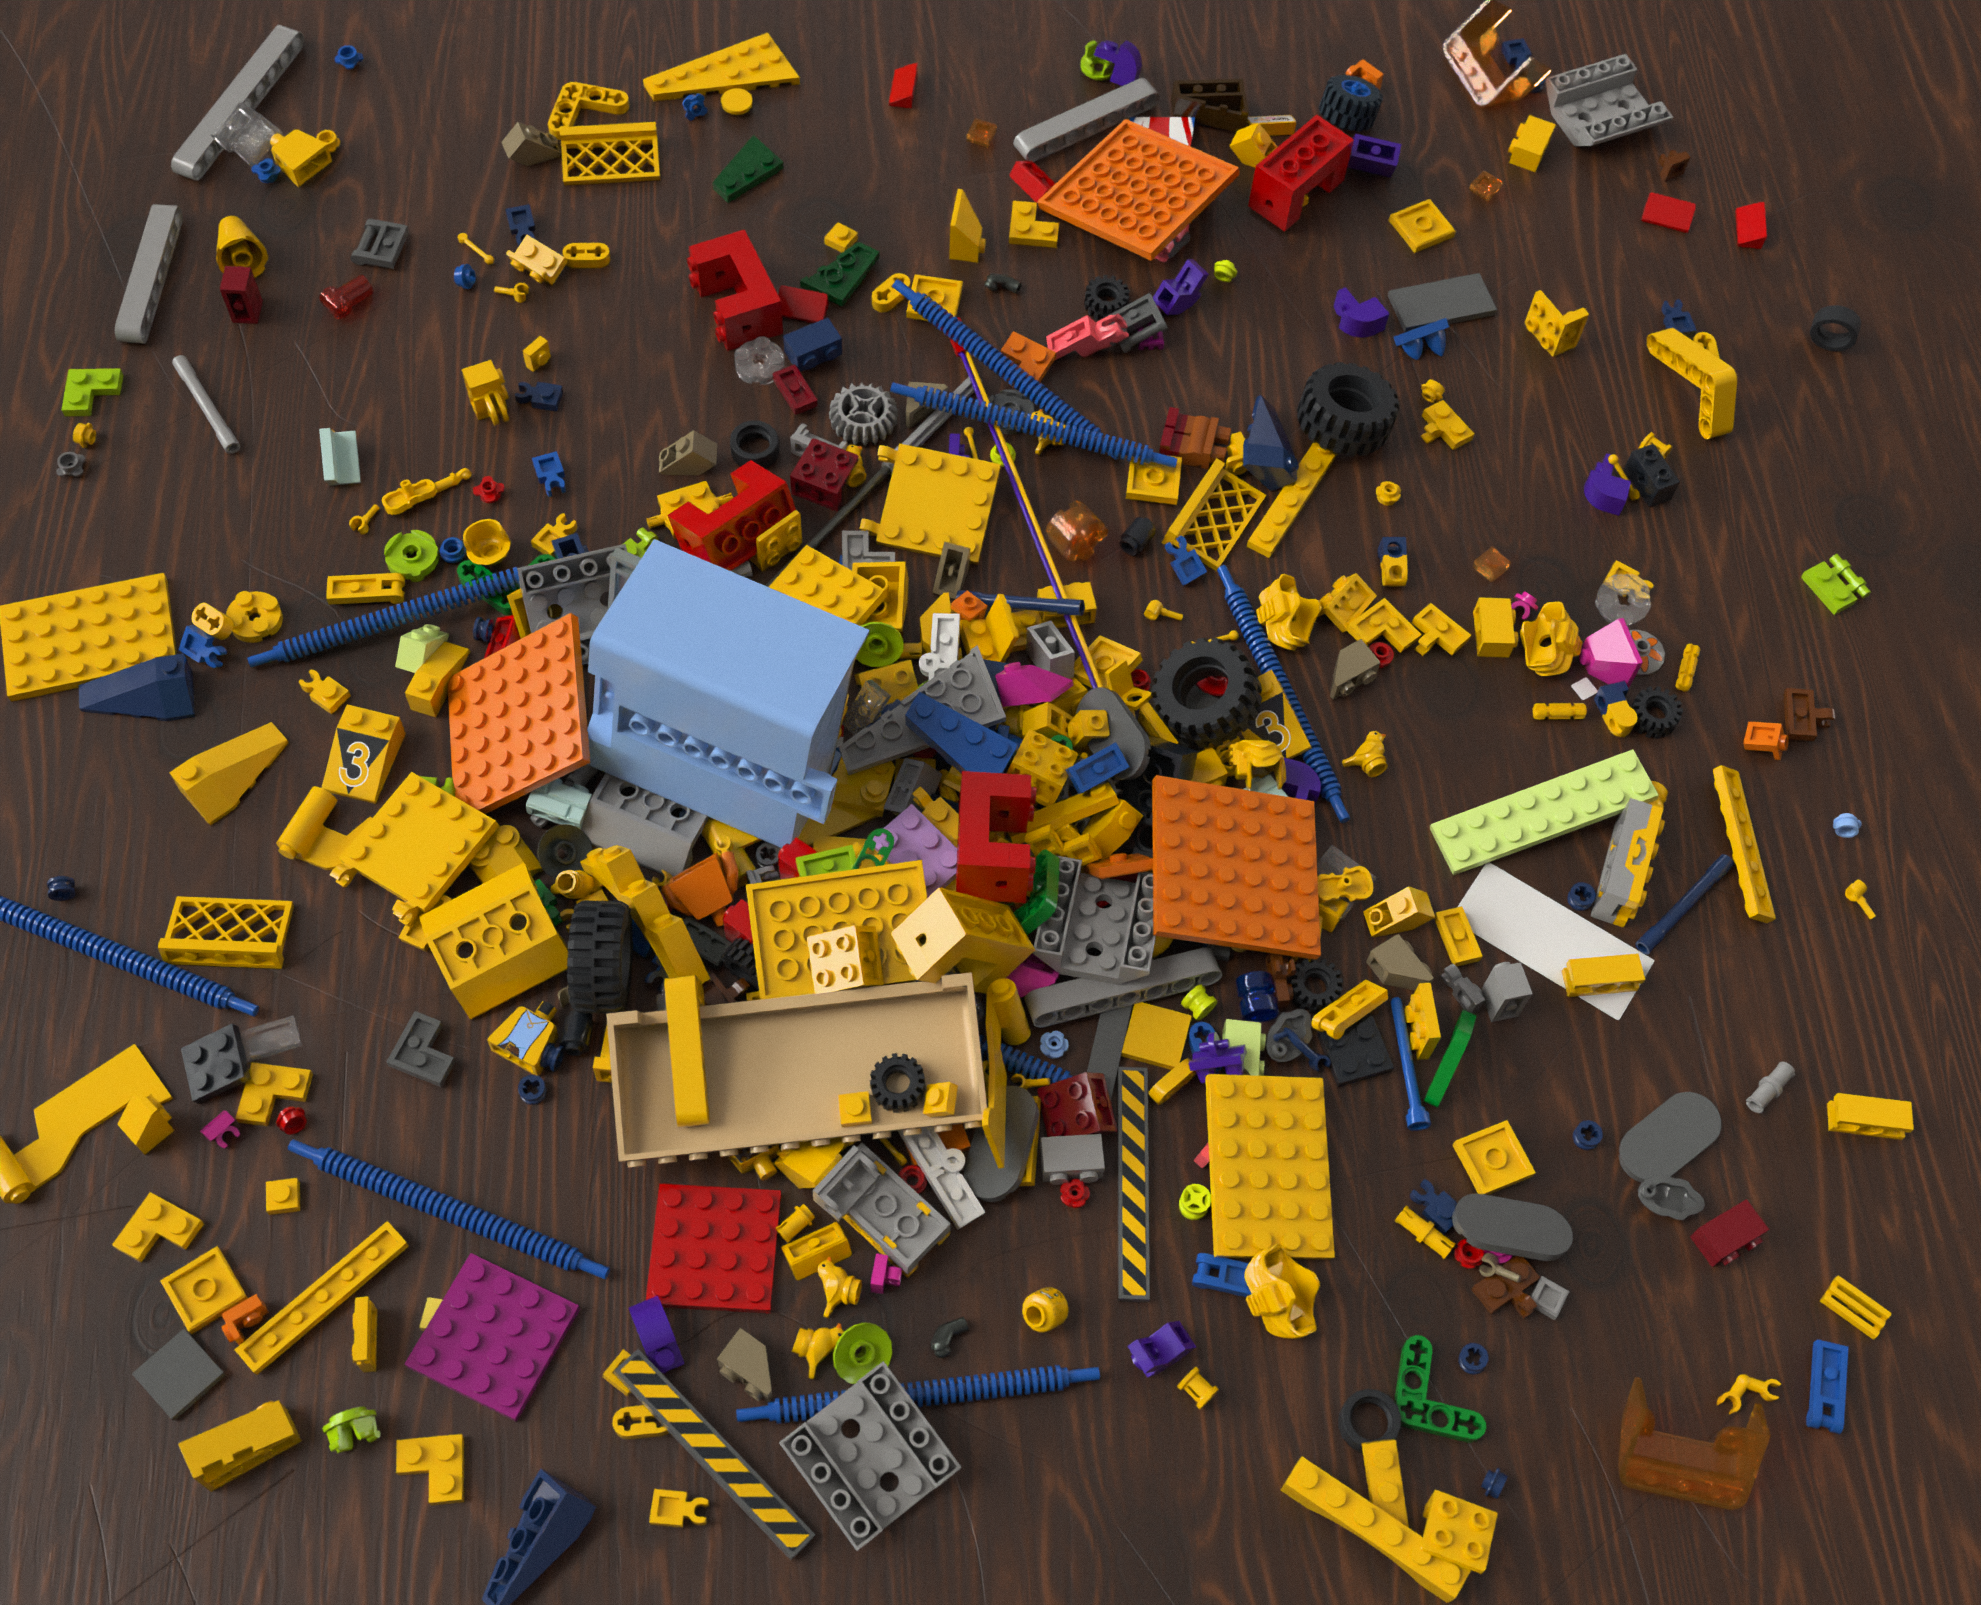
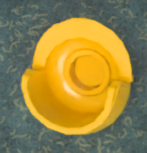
[463,519,511,566]

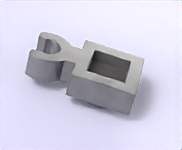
[1440,964,1485,1014]

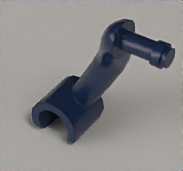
[1273,1027,1331,1071]

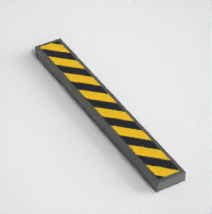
[1117,1067,1150,1302]
[614,1349,815,1560]

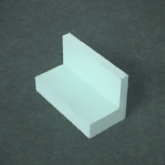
[319,428,361,486]

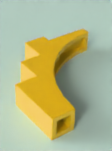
[580,845,710,984]

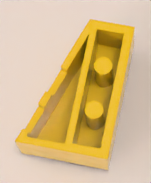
[178,1400,302,1492]

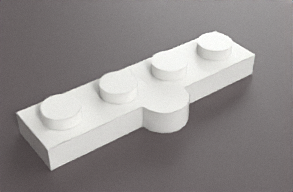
[919,613,961,681]
[898,1127,985,1230]

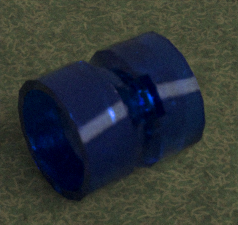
[1235,971,1279,1023]

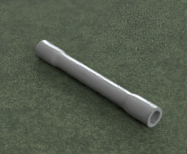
[172,355,240,454]

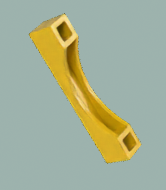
[1281,1457,1471,1603]

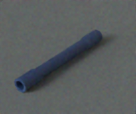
[956,590,1085,616]
[1635,854,1734,955]

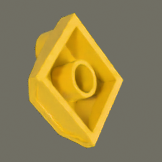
[832,756,896,817]
[468,825,544,884]

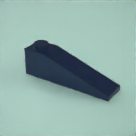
[1243,395,1299,491]
[79,654,195,721]
[482,1469,596,1605]

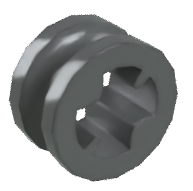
[756,842,780,869]

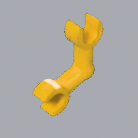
[1717,1374,1782,1415]

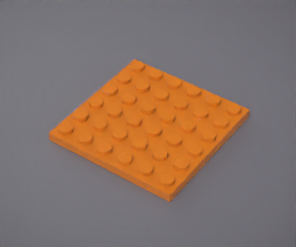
[1037,119,1239,261]
[448,613,590,814]
[1152,775,1321,960]

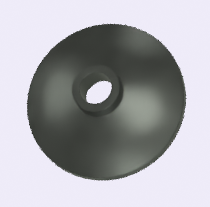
[537,824,592,879]

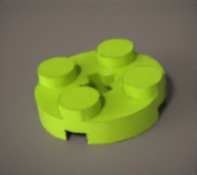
[384,530,440,582]

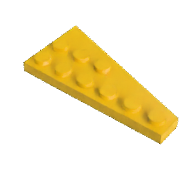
[643,33,800,101]

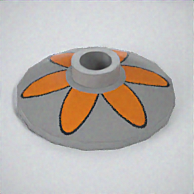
[1629,630,1665,676]

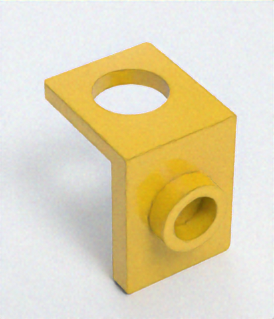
[1105,659,1153,710]

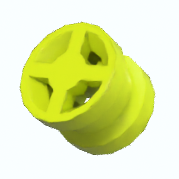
[1181,984,1218,1021]
[1179,1184,1211,1220]

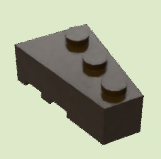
[1171,79,1249,132]

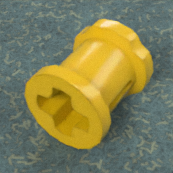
[1638,432,1673,459]
[1177,1367,1219,1409]

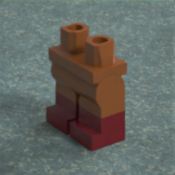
[1159,407,1231,469]

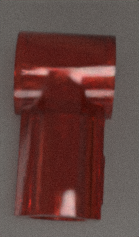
[319,274,374,319]

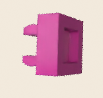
[200,1110,240,1148]
[871,1253,902,1294]

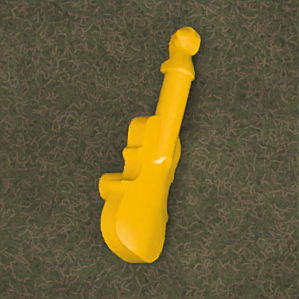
[382,468,472,515]
[1318,866,1373,902]

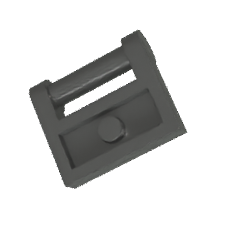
[350,219,409,269]
[1106,293,1169,353]

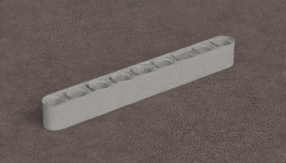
[171,25,304,181]

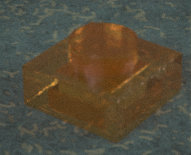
[967,118,997,148]
[1469,170,1503,202]
[1473,546,1511,582]

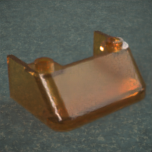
[1443,0,1552,108]
[1618,1377,1771,1510]

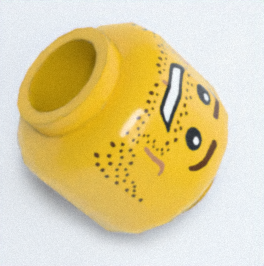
[1022,1287,1069,1333]

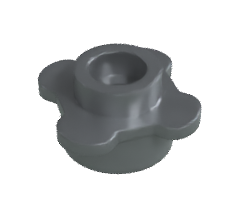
[56,452,85,477]

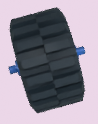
[1319,75,1383,131]

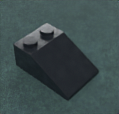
[1122,735,1198,831]

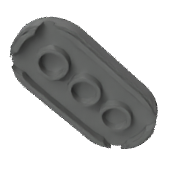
[1076,687,1151,781]
[964,1086,1039,1202]
[1619,1092,1721,1183]
[1452,1194,1573,1261]

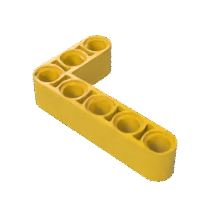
[1646,328,1737,439]
[665,975,710,1127]

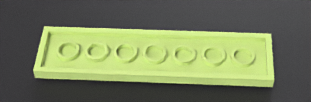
[1430,749,1659,876]

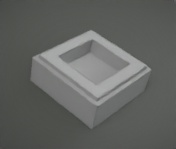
[1530,1276,1569,1320]

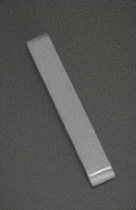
[1013,78,1160,162]
[115,204,182,344]
[1024,948,1222,1027]

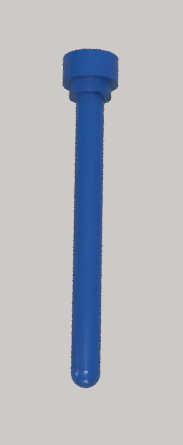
[1391,997,1431,1131]

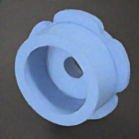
[1833,813,1862,838]
[1040,1031,1069,1059]

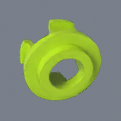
[1080,41,1115,80]
[322,1406,380,1453]

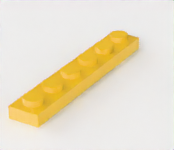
[1247,442,1337,558]
[1713,765,1776,923]
[234,1221,409,1375]

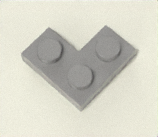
[842,531,895,570]

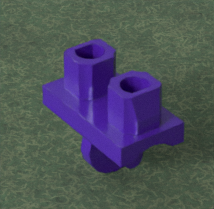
[1188,1032,1247,1083]

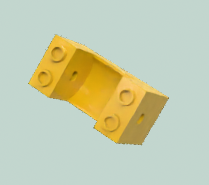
[891,887,1035,994]

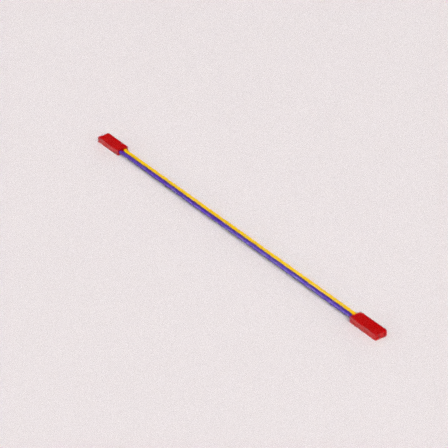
[949,317,1104,689]

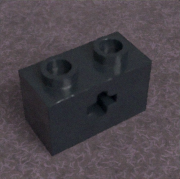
[1623,443,1680,508]

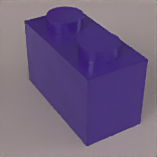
[1347,134,1401,178]

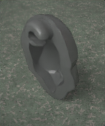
[1266,1009,1313,1062]
[1638,1175,1705,1220]

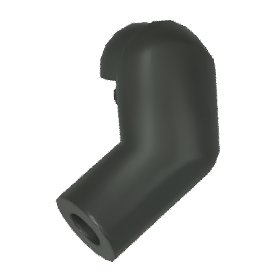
[984,273,1022,294]
[931,1316,969,1358]

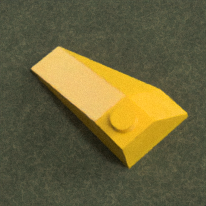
[170,722,289,826]
[773,1137,854,1188]

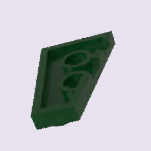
[712,135,784,203]
[800,242,880,306]

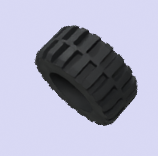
[1297,362,1400,457]
[1151,638,1262,748]
[567,900,633,1014]

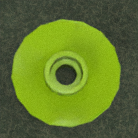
[856,622,904,667]
[833,1322,892,1384]

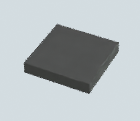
[132,1329,226,1421]

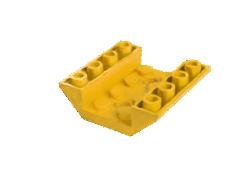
[420,863,568,1020]

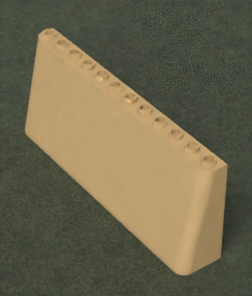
[606,972,987,1168]

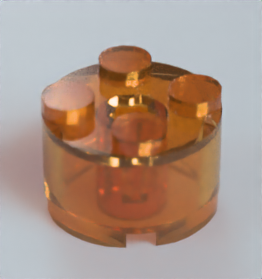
[1045,501,1108,561]

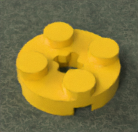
[226,591,283,643]

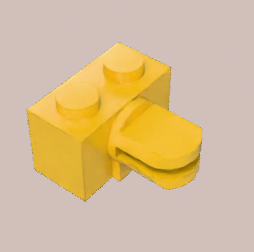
[462,360,509,426]

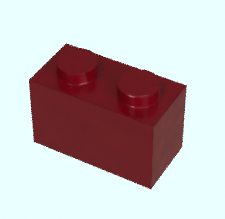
[220,266,263,324]
[1690,1199,1769,1267]

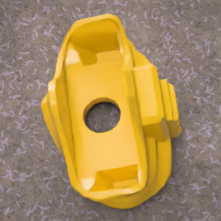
[1256,574,1321,650]
[1520,601,1583,676]
[1228,740,1286,790]
[1244,1244,1320,1339]

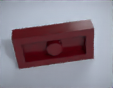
[772,364,818,415]

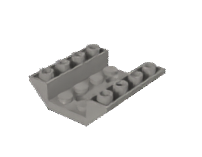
[1546,54,1673,146]
[517,544,627,665]
[581,773,709,877]
[1033,855,1156,985]
[779,1361,962,1551]

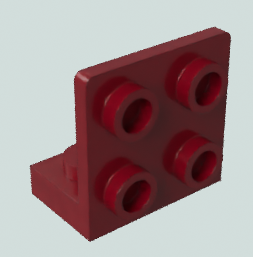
[790,438,859,512]
[1037,1072,1117,1137]

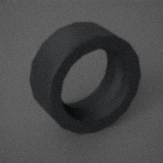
[1809,305,1862,352]
[730,420,779,469]
[1338,1389,1401,1453]

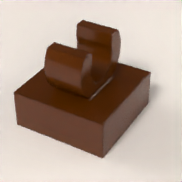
[1658,150,1691,181]

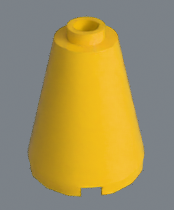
[216,216,268,277]

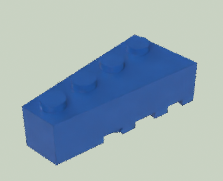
[905,692,1018,774]

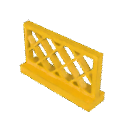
[560,122,660,186]
[1162,458,1266,571]
[158,896,294,969]

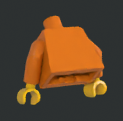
[652,836,739,927]

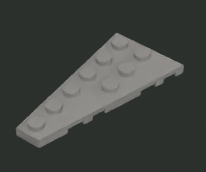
[839,645,1006,775]

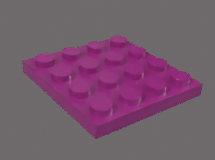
[405,1253,580,1422]

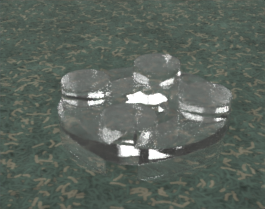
[734,336,785,385]
[1595,573,1651,626]

